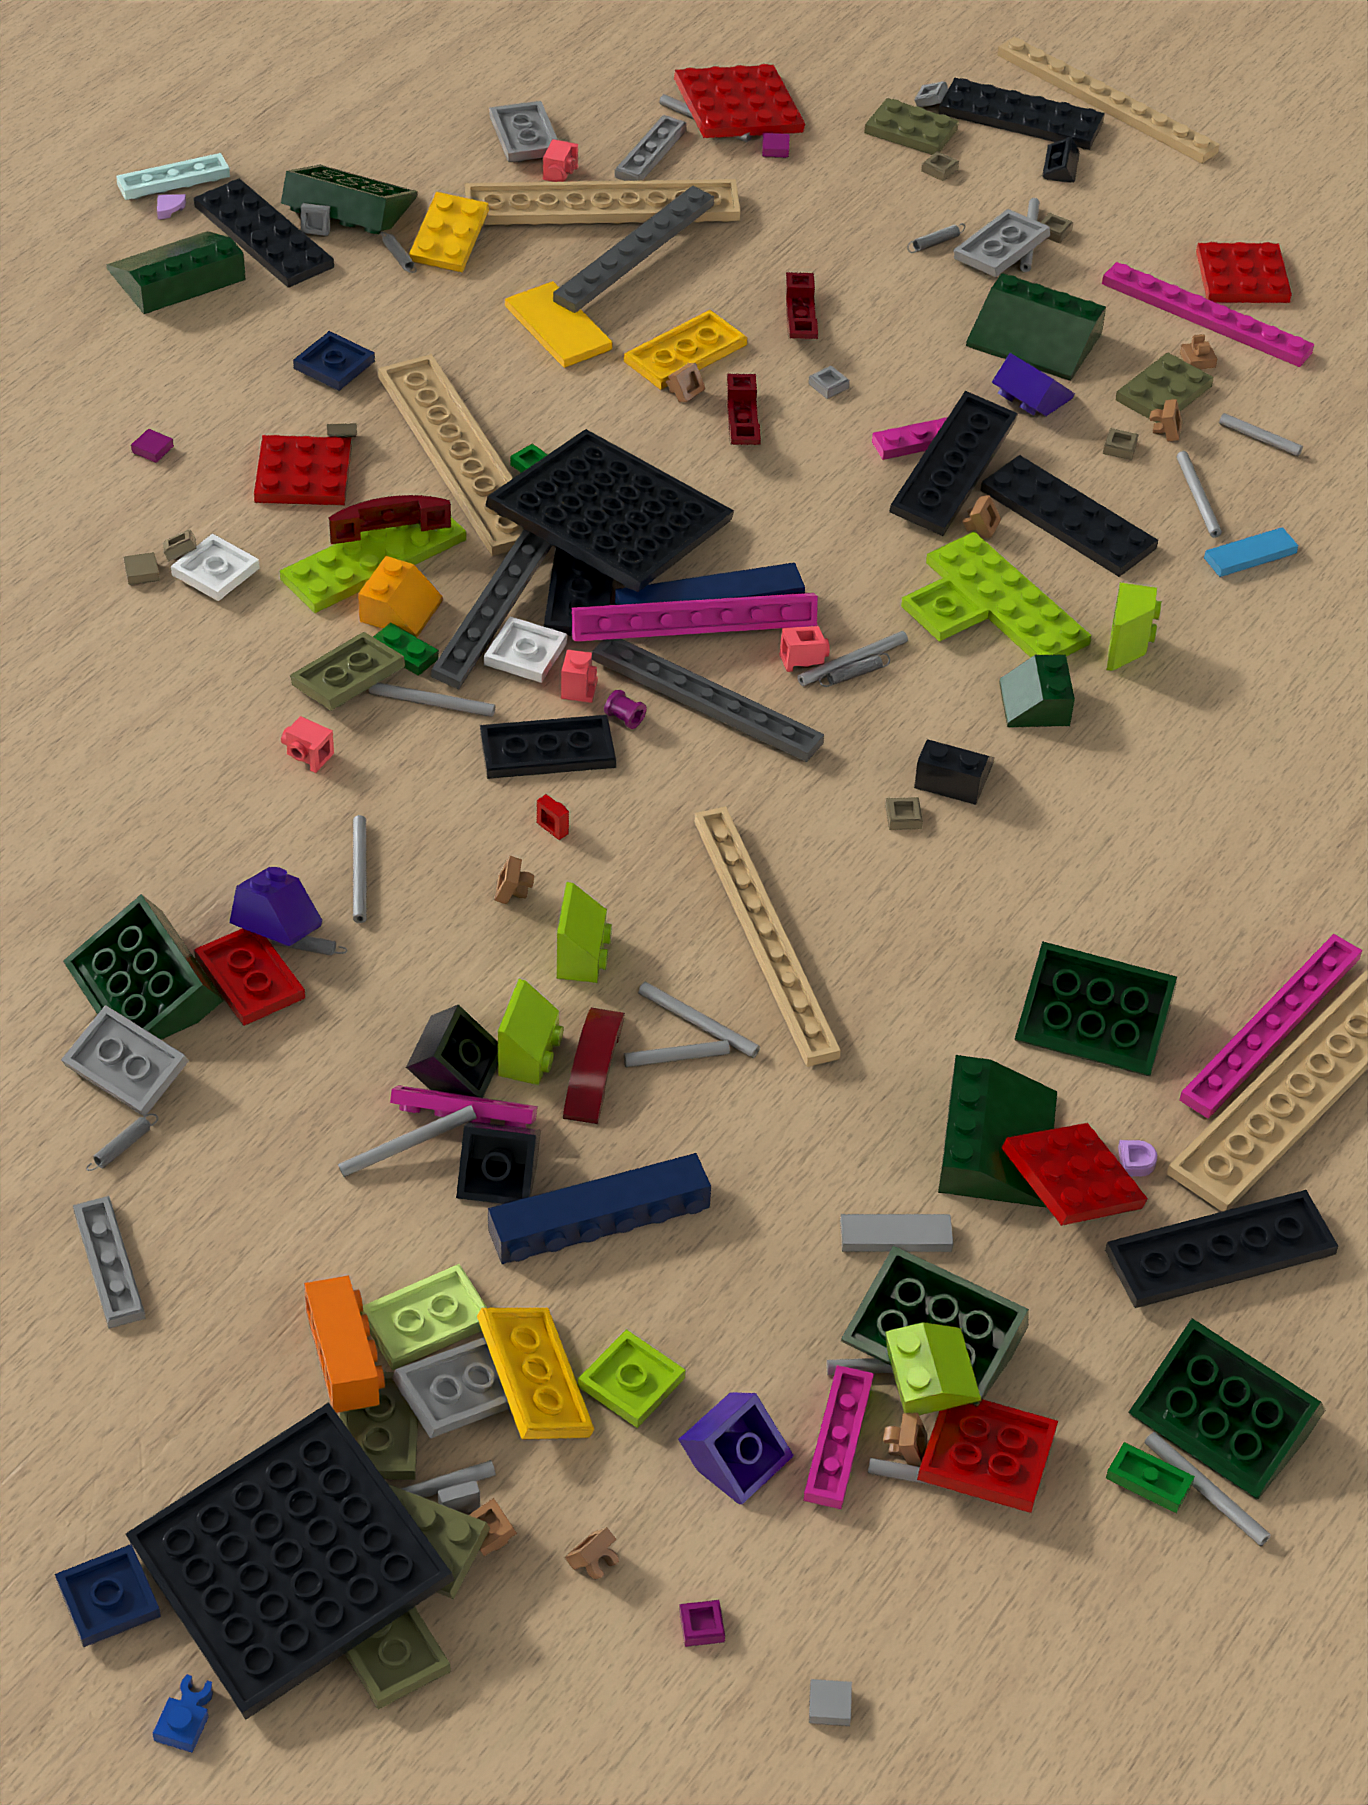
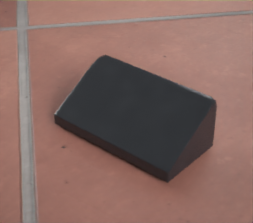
[1042,137,1080,183]

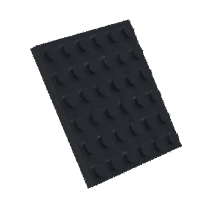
[485,429,734,592]
[125,1402,454,1720]

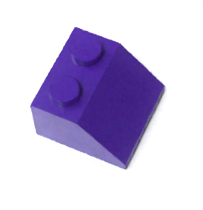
[991,353,1075,416]
[229,867,322,946]
[678,1392,794,1504]

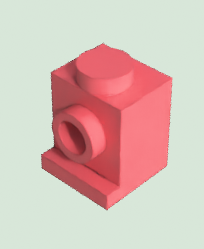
[543,139,578,182]
[779,626,830,672]
[561,649,598,703]
[281,716,334,773]

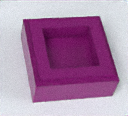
[762,133,790,158]
[131,428,174,463]
[679,1600,725,1647]

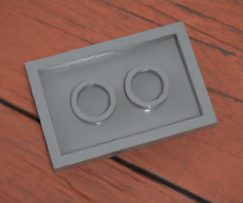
[490,101,558,162]
[953,209,1050,277]
[61,1005,189,1116]
[392,1337,510,1439]

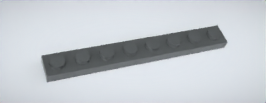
[553,186,714,313]
[431,530,553,690]
[592,639,824,762]

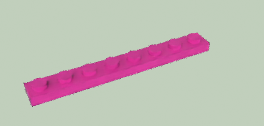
[1102,262,1314,367]
[572,593,818,641]
[1179,934,1362,1119]

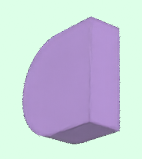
[1118,1140,1158,1176]

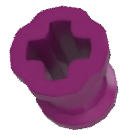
[604,690,647,729]

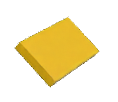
[505,281,613,368]
[624,310,747,390]
[477,1308,595,1439]

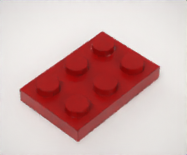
[194,928,305,1026]

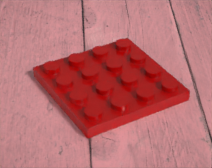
[674,64,805,138]

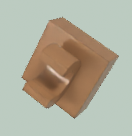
[1180,334,1218,369]
[666,363,706,402]
[1149,399,1182,441]
[962,495,1001,539]
[494,855,534,904]
[883,1413,928,1467]
[469,1498,517,1556]
[564,1527,619,1580]

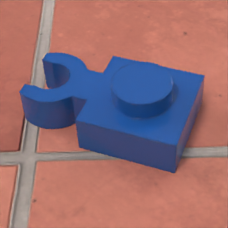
[153,1674,213,1753]

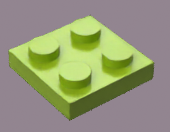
[901,574,989,642]
[578,1329,686,1428]

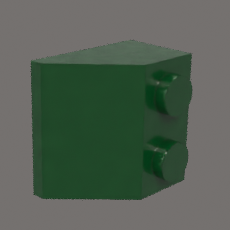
[999,655,1075,727]

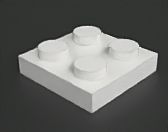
[171,534,260,601]
[484,616,567,683]

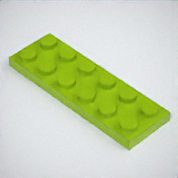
[279,517,466,613]
[926,532,1092,657]

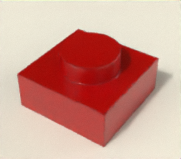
[537,794,569,840]

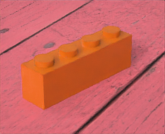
[304,1275,385,1413]

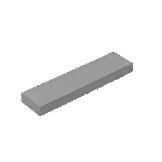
[615,115,687,181]
[73,1196,146,1329]

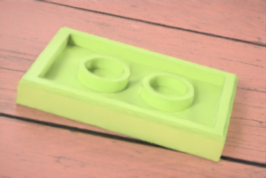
[360,1264,487,1371]

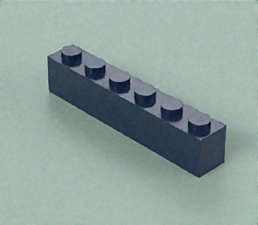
[615,562,805,605]
[488,1153,711,1264]

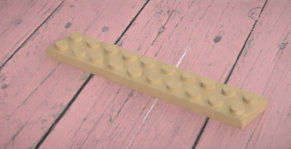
[465,179,740,226]
[378,354,524,556]
[1167,969,1368,1212]

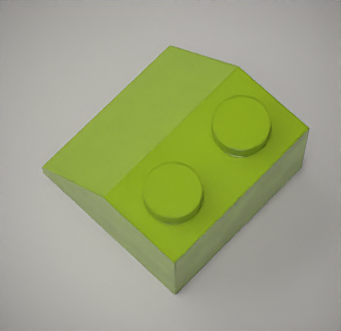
[1106,582,1162,671]
[557,882,612,983]
[498,979,564,1085]
[885,1322,981,1416]

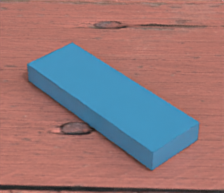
[1204,527,1299,577]

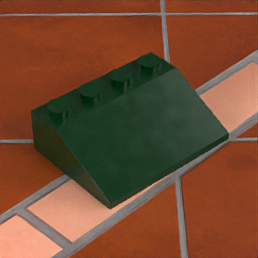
[281,164,418,234]
[106,231,246,314]
[966,273,1106,381]
[63,894,224,1040]
[1015,941,1177,1077]
[938,1055,1057,1208]
[841,1245,1029,1407]
[1128,1318,1326,1500]

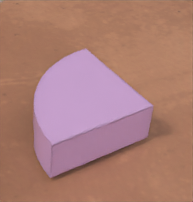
[157,194,186,219]

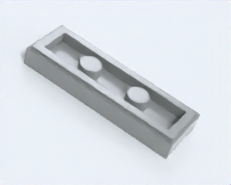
[840,1214,953,1252]

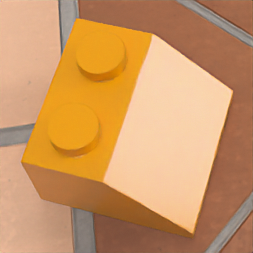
[358,556,443,637]

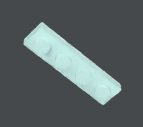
[116,153,230,200]

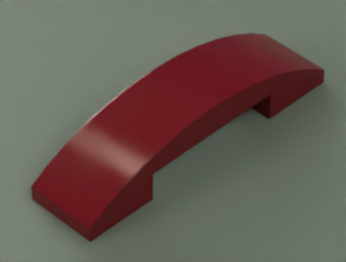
[786,272,818,339]
[727,374,761,445]
[328,495,451,545]
[563,1007,625,1124]

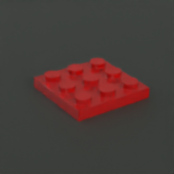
[1196,242,1292,303]
[254,435,352,506]
[1001,1123,1148,1226]
[917,1399,1058,1513]

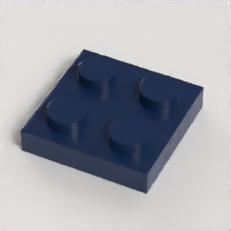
[293,331,375,391]
[55,1544,161,1648]

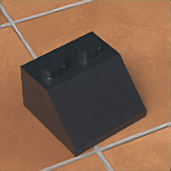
[914,739,995,805]
[406,1004,498,1098]
[456,1121,541,1204]

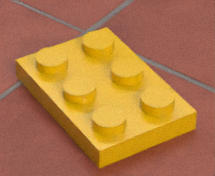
[409,192,489,273]

